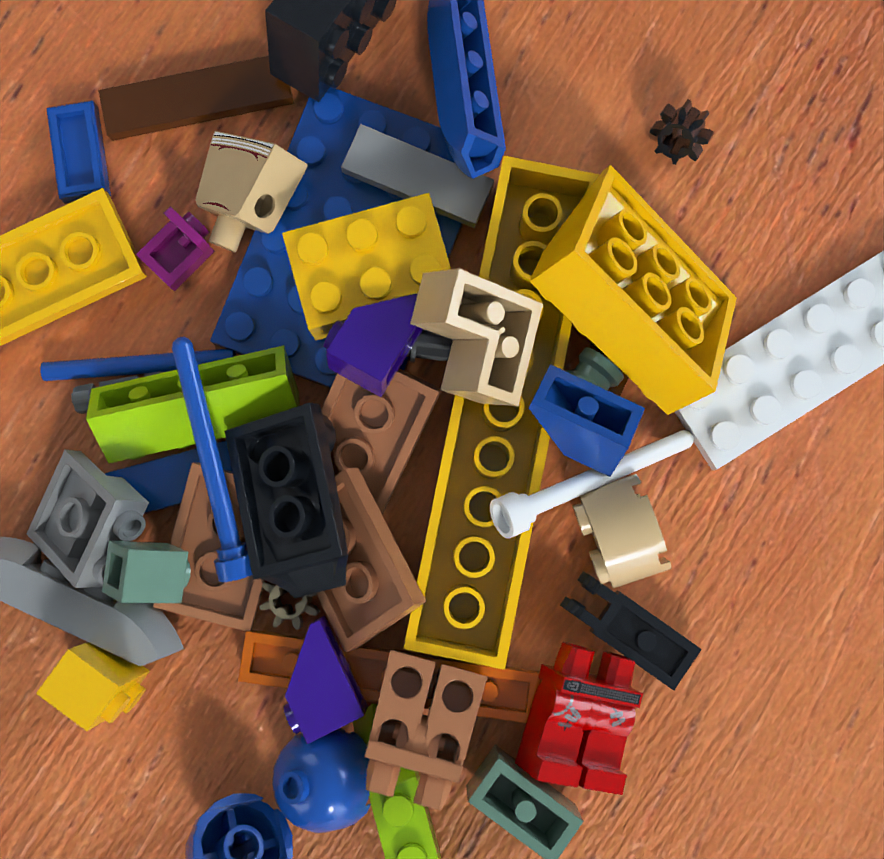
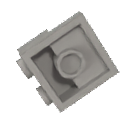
[26,449,149,588]

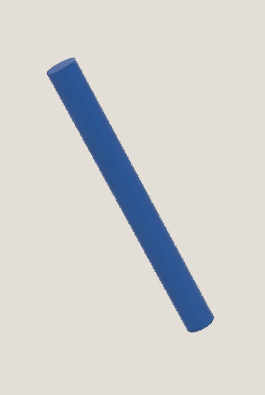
[40,349,236,381]

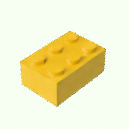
[282,193,451,341]

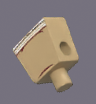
[195,131,308,253]

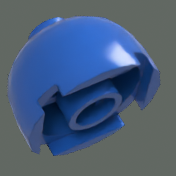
[272,728,371,833]
[185,793,293,859]

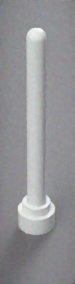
[490,430,694,539]

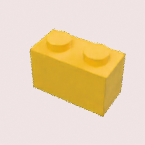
[36,642,150,731]

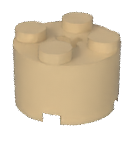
[572,474,671,588]

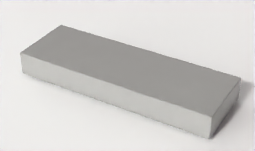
[341,124,494,228]

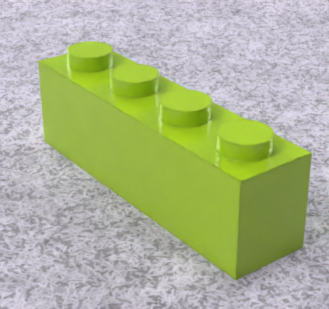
[86,345,300,464]

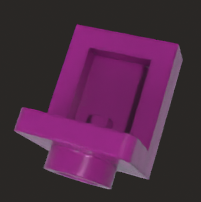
[136,206,215,292]

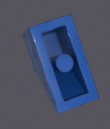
[529,364,645,477]

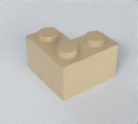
[410,269,543,406]

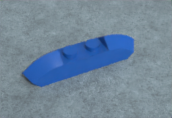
[427,0,506,179]

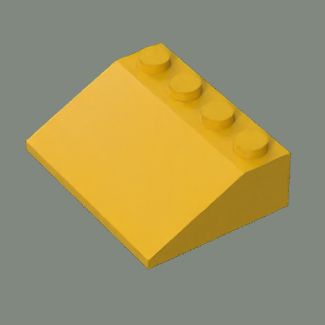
[529,165,737,415]

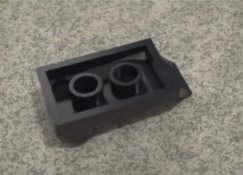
[224,402,349,598]

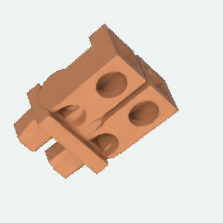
[365,650,488,811]

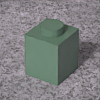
[102,541,191,603]

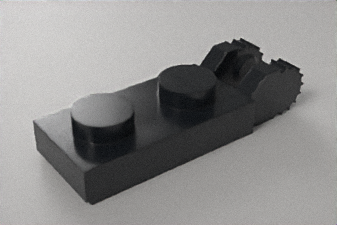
[560,571,702,690]

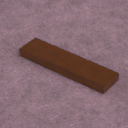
[98,56,294,141]

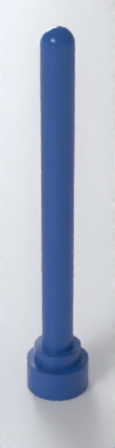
[172,337,252,582]

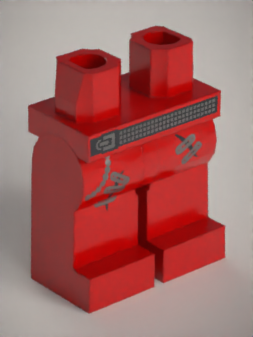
[515,642,643,795]

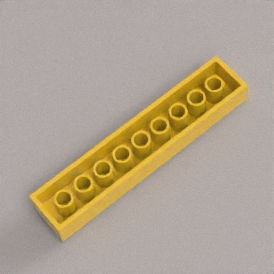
[403,155,600,670]

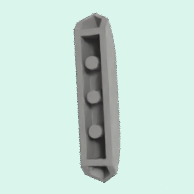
[0,537,184,666]

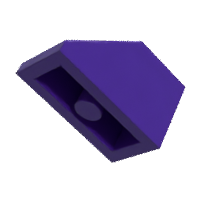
[324,293,423,397]
[283,615,368,744]

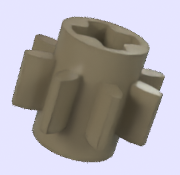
[259,581,320,630]

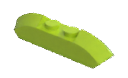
[353,703,442,859]

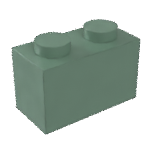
[466,745,584,859]

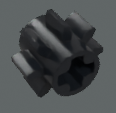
[650,99,714,165]

